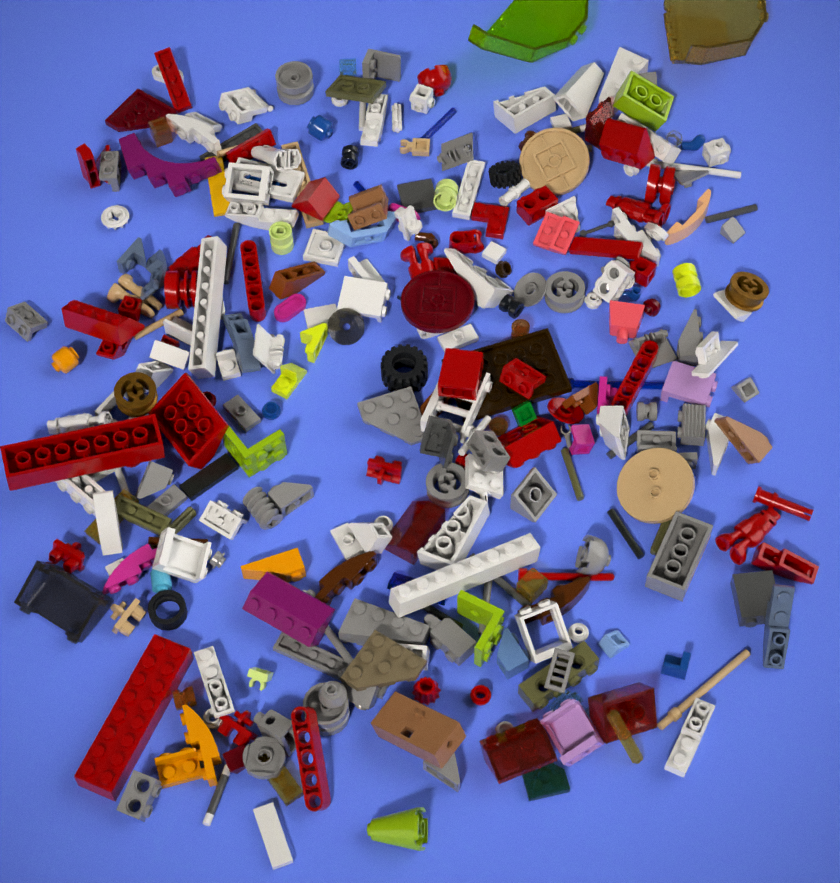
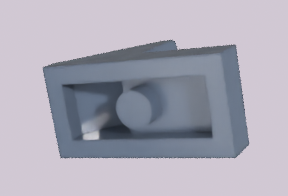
[117,237,147,274]

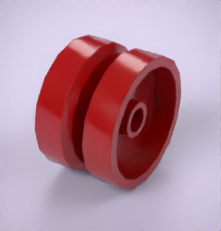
[645,164,676,205]

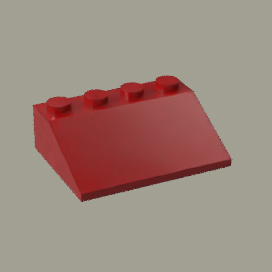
[148,373,229,469]

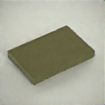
[325,74,387,103]

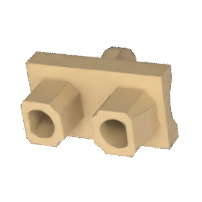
[110,598,146,637]

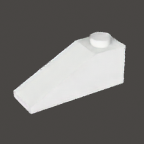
[705,413,730,476]

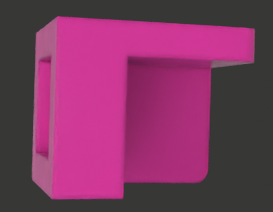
[569,424,595,455]

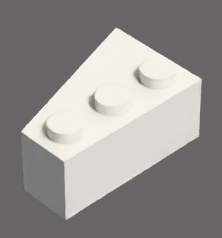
[493,86,556,134]

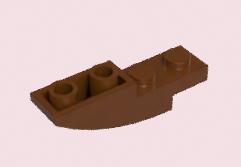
[315,551,377,606]
[517,576,590,626]

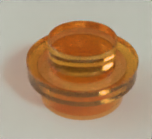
[489,417,508,436]

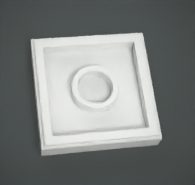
[303,229,345,267]

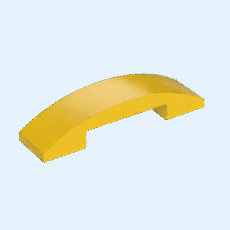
[205,156,230,217]

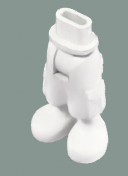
[47,411,113,435]

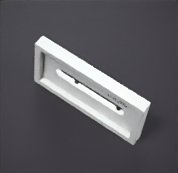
[232,157,305,203]

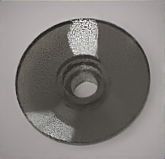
[328,308,365,345]

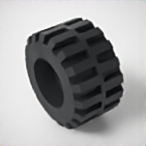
[381,344,428,393]

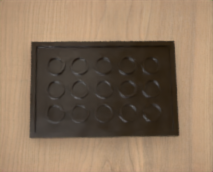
[441,328,572,424]

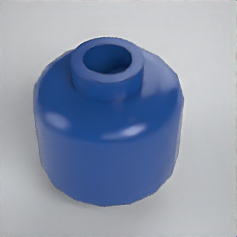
[307,115,334,141]

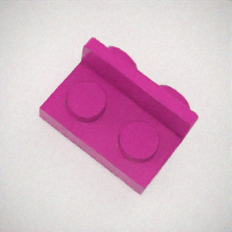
[597,376,617,414]

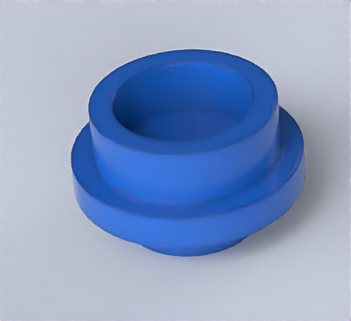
[262,402,281,420]

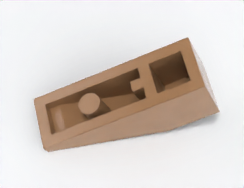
[714,416,773,464]

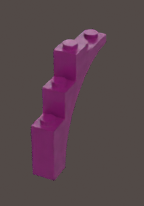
[119,133,222,197]

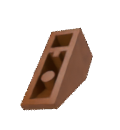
[269,261,325,299]

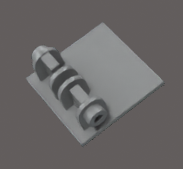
[437,133,474,171]
[628,329,678,368]

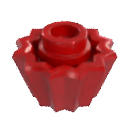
[412,677,441,705]

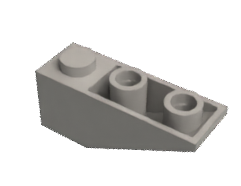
[676,309,703,366]

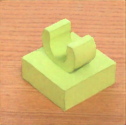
[247,667,274,691]

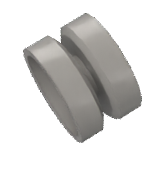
[275,61,314,105]
[303,682,350,736]

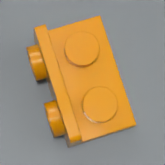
[154,747,203,789]

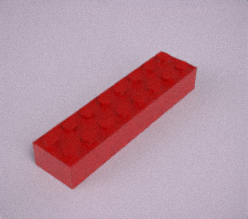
[0,414,165,491]
[74,634,194,802]

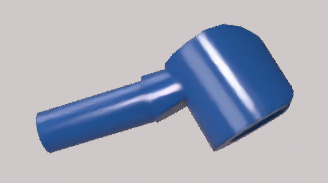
[621,286,641,301]

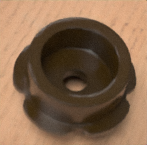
[495,261,512,278]

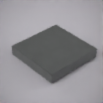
[397,179,437,213]

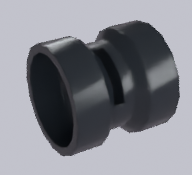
[341,145,359,170]
[499,294,524,319]

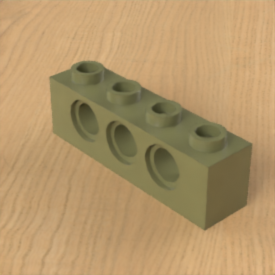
[518,641,599,712]

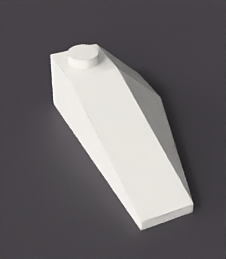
[444,248,514,309]

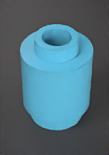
[150,569,172,593]

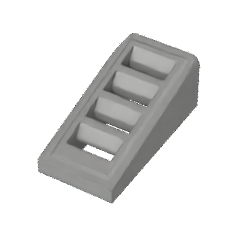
[544,648,575,694]

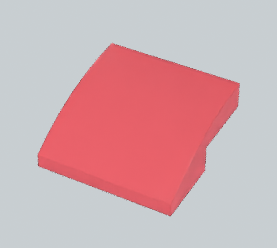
[533,212,580,255]

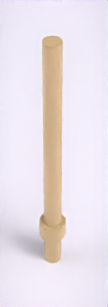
[657,649,751,730]

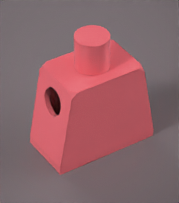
[608,300,645,344]

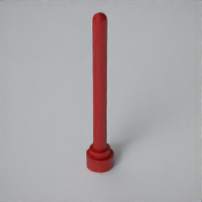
[518,568,615,584]

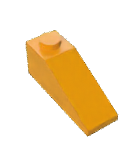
[240,548,306,582]

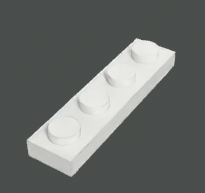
[452,160,485,220]

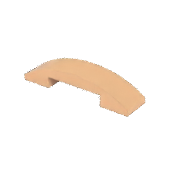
[664,189,711,245]

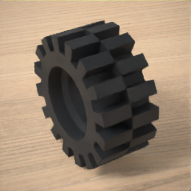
[488,161,522,189]

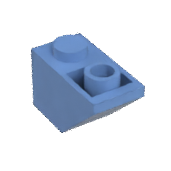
[497,628,530,680]

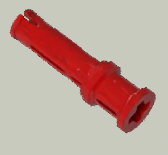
[753,486,814,521]

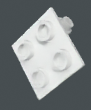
[253,324,285,374]

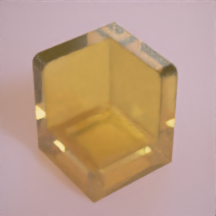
[516,568,548,603]

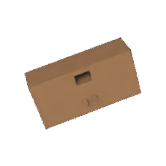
[371,691,466,769]

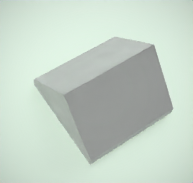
[510,467,557,523]

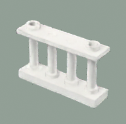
[420,373,493,444]

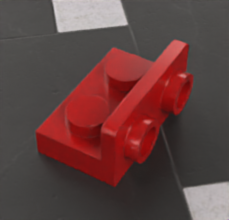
[499,358,546,399]

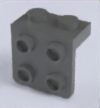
[419,415,458,469]

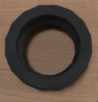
[148,590,188,631]

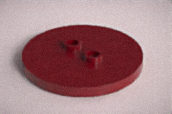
[401,270,474,333]

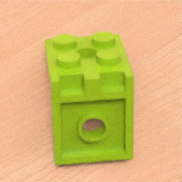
[222,422,287,478]
[457,590,505,667]

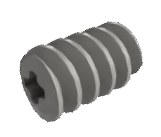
[243,487,283,530]

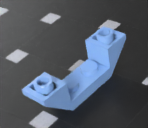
[327,211,397,247]

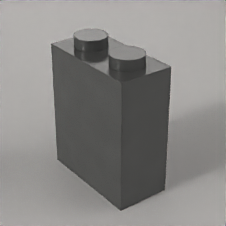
[730,570,775,628]

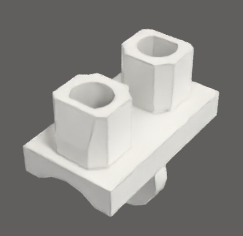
[394,205,423,241]

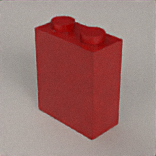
[438,348,484,400]

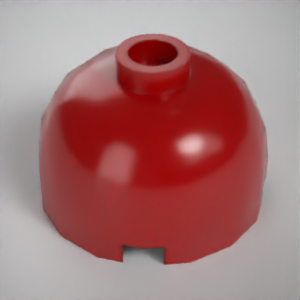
[417,65,452,97]

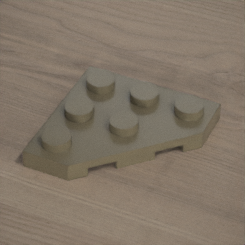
[340,630,427,691]

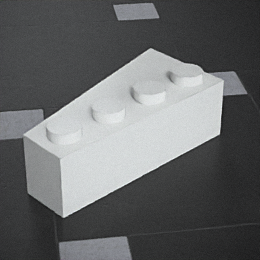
[598,47,649,117]
[417,495,490,570]

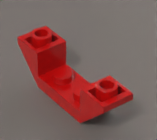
[96,295,142,360]

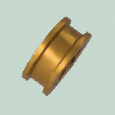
[725,272,769,312]
[114,372,158,417]

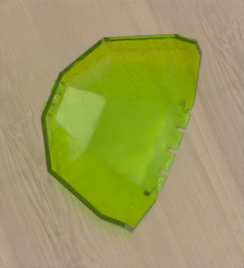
[468,0,588,63]

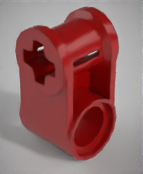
[449,229,484,254]

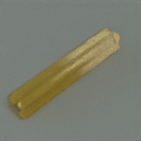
[607,710,643,764]

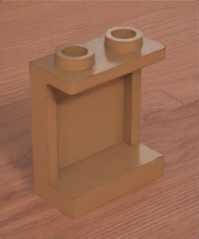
[348,184,388,231]

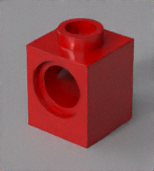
[629,256,657,287]

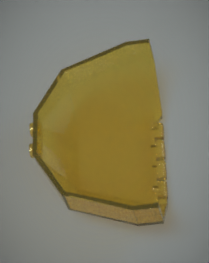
[663,0,769,65]

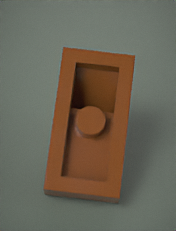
[562,382,598,415]

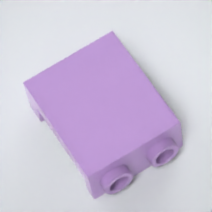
[660,361,718,408]
[539,699,604,767]

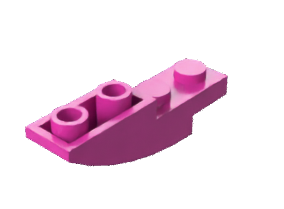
[102,544,157,595]

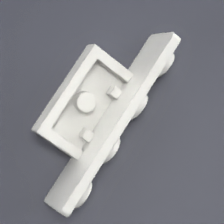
[692,331,738,378]

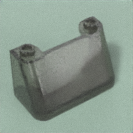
[14,560,114,644]

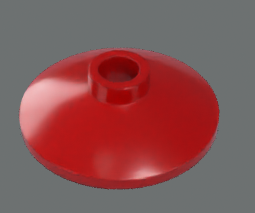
[547,397,584,424]

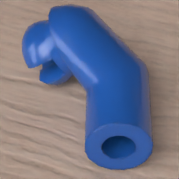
[681,135,705,151]

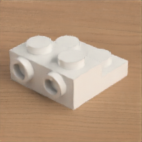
[219,87,268,124]

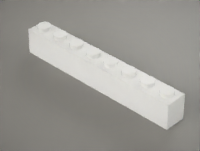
[188,236,227,379]
[389,533,541,618]

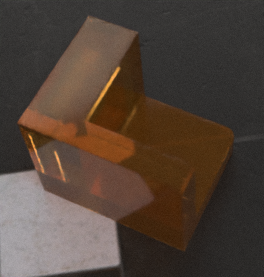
[148,117,173,148]

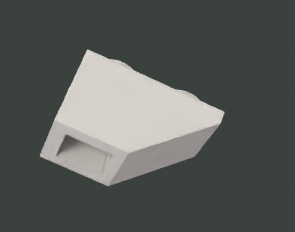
[348,522,393,554]

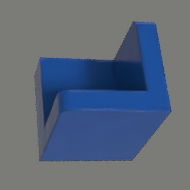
[661,651,691,680]

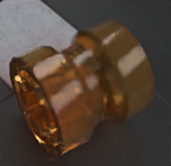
[511,319,530,339]
[172,686,197,711]

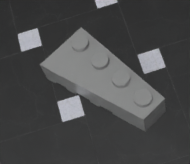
[338,598,430,646]

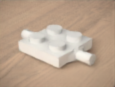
[465,453,503,502]

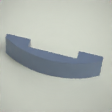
[140,249,167,300]

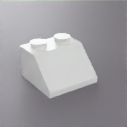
[596,406,630,460]

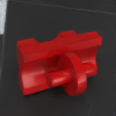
[366,455,402,485]
[48,539,85,574]
[217,710,258,746]

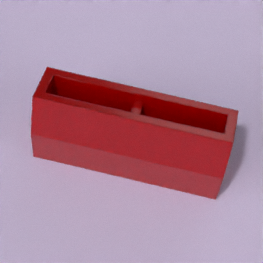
[76,143,101,189]

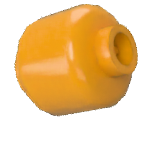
[51,346,80,374]

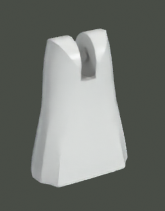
[251,145,301,170]

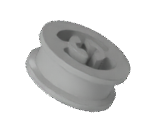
[545,271,585,313]
[426,463,469,508]

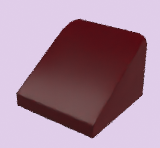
[222,744,246,774]

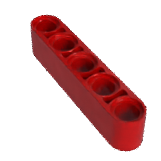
[240,240,266,322]
[611,341,659,417]
[291,707,331,811]

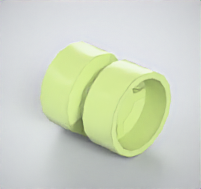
[433,179,458,211]
[269,221,294,255]

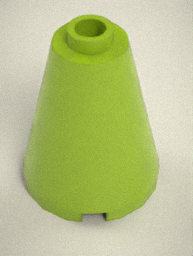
[367,807,428,851]

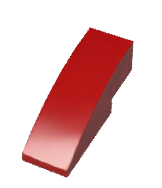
[751,542,819,584]

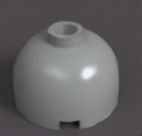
[575,535,611,575]

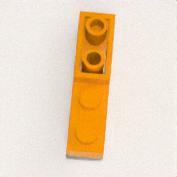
[180,704,222,787]

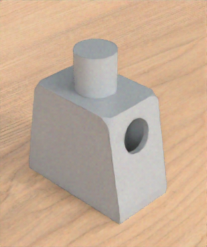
[253,709,296,757]

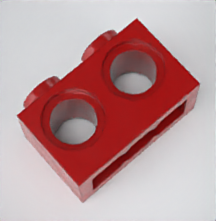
[516,185,558,226]

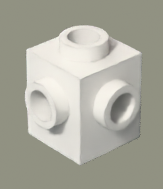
[409,84,435,114]
[702,138,731,168]

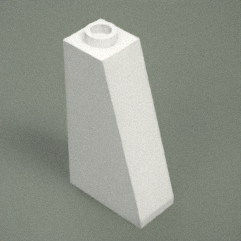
[553,62,604,122]

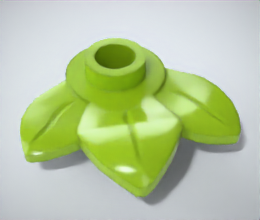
[323,201,353,223]

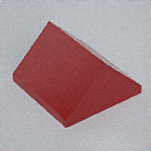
[292,177,340,221]

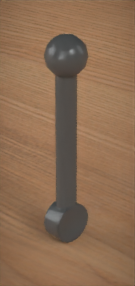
[580,221,614,237]

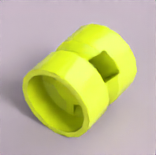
[672,263,701,298]

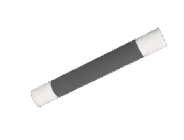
[202,764,231,826]

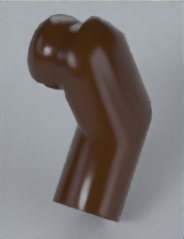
[415,232,438,249]

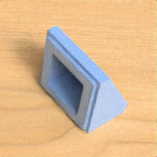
[598,630,630,658]

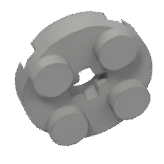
[243,736,286,780]

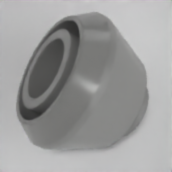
[318,681,347,709]

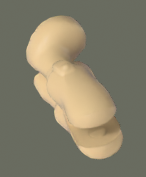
[107,274,162,319]

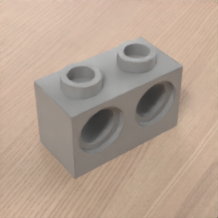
[466,430,511,472]
[116,770,162,822]

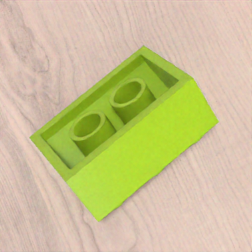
[612,70,674,132]

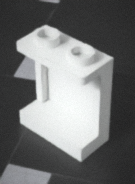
[337,276,391,323]
[152,527,212,583]

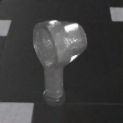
[665,130,683,147]

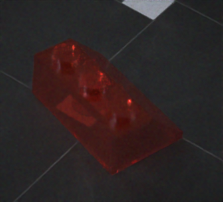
[385,501,445,565]
[588,682,657,744]
[479,718,558,784]

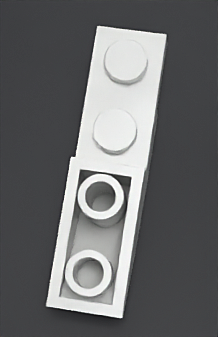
[360,94,388,147]
[166,114,222,156]
[225,202,299,231]
[611,207,661,267]
[194,646,235,718]
[664,698,715,778]

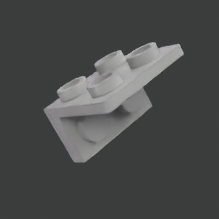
[362,48,401,82]

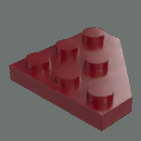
[105,89,178,132]

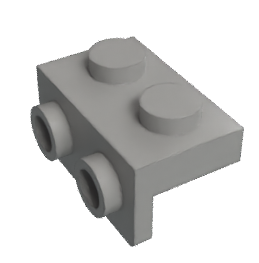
[636,430,677,454]

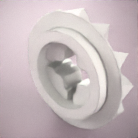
[101,205,130,230]

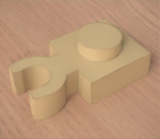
[400,138,430,157]

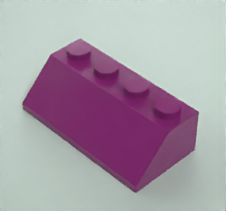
[242,572,335,647]

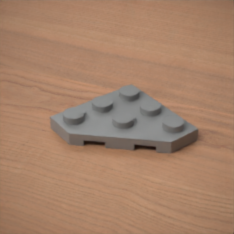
[357,386,424,446]

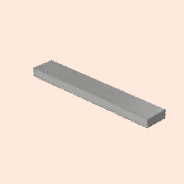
[273,632,390,699]

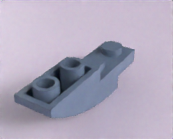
[223,313,261,373]
[763,584,795,669]

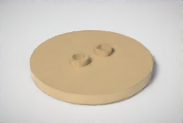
[519,128,590,196]
[617,448,695,524]

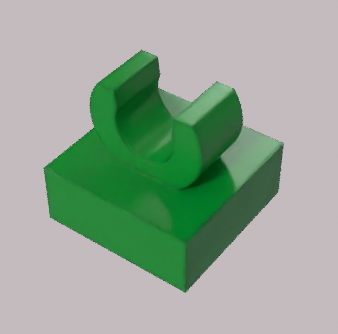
[511,401,537,427]

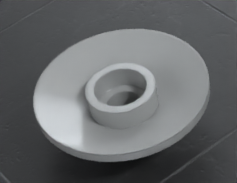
[514,272,547,307]

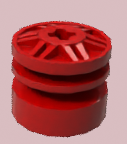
[164,270,198,309]

